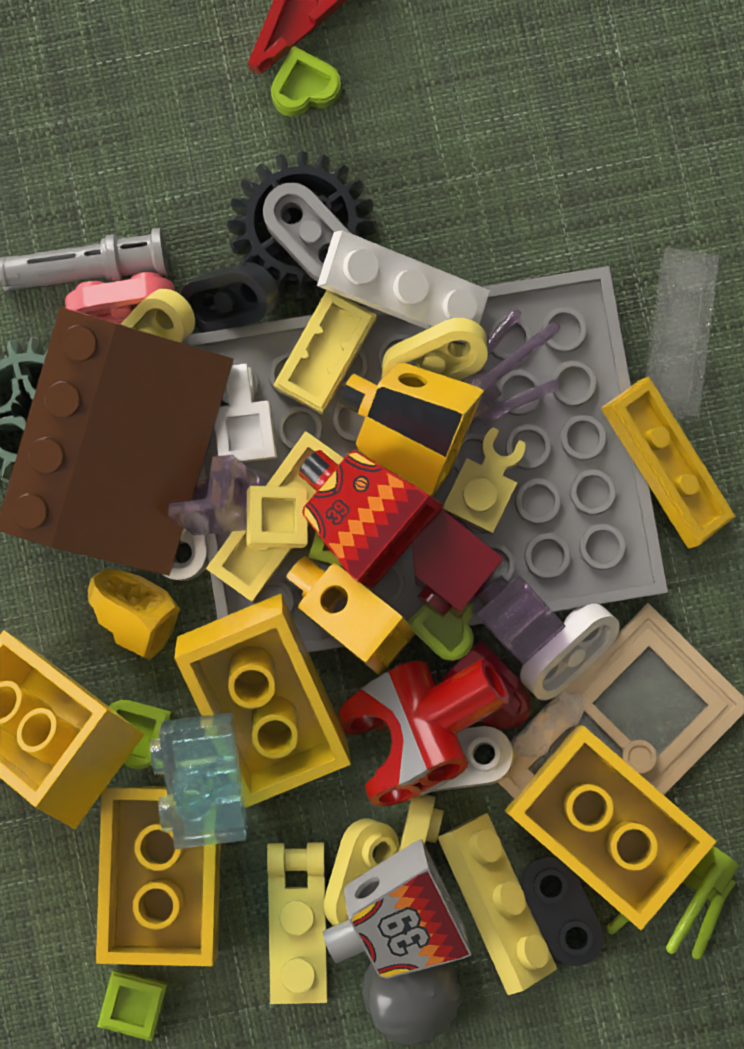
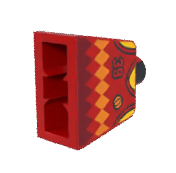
[298,450,444,589]

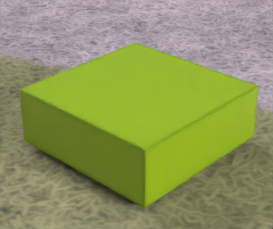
[97,969,169,1041]

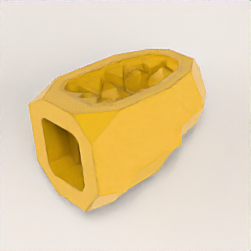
[88,569,180,660]

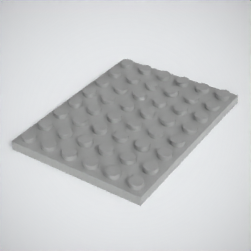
[183,266,668,653]

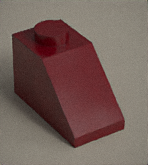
[411,509,504,619]

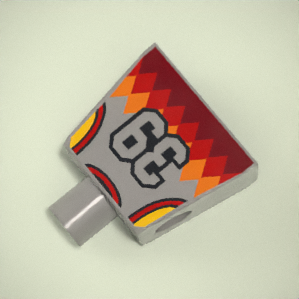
[323,839,472,979]

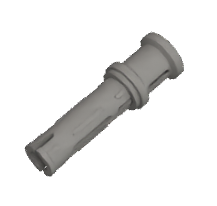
[0,227,169,292]

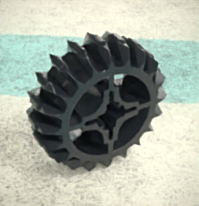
[227,151,376,301]

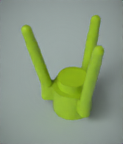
[607,846,740,960]

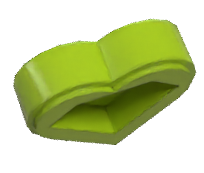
[271,46,341,117]
[407,604,474,661]
[109,700,173,769]

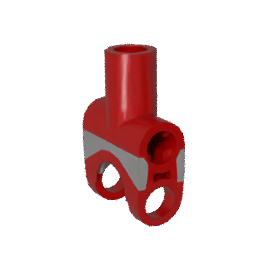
[338,659,509,806]

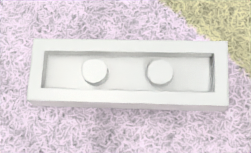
[317,230,490,344]

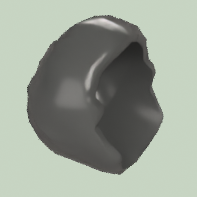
[362,962,463,1046]

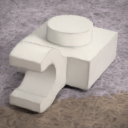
[215,363,278,465]

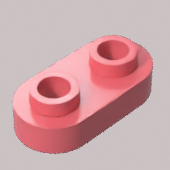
[65,272,175,324]

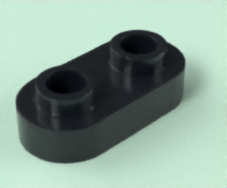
[181,263,279,332]
[521,856,604,966]

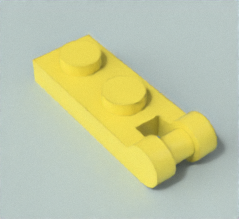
[267,842,328,1004]

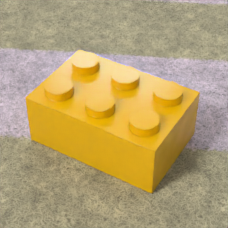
[174,593,351,808]
[0,630,145,829]
[504,725,717,930]
[96,786,222,966]

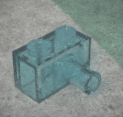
[150,712,248,849]

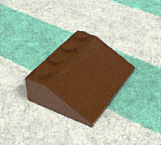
[0,307,234,576]

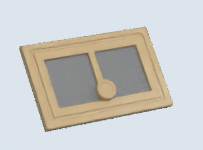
[491,603,744,798]

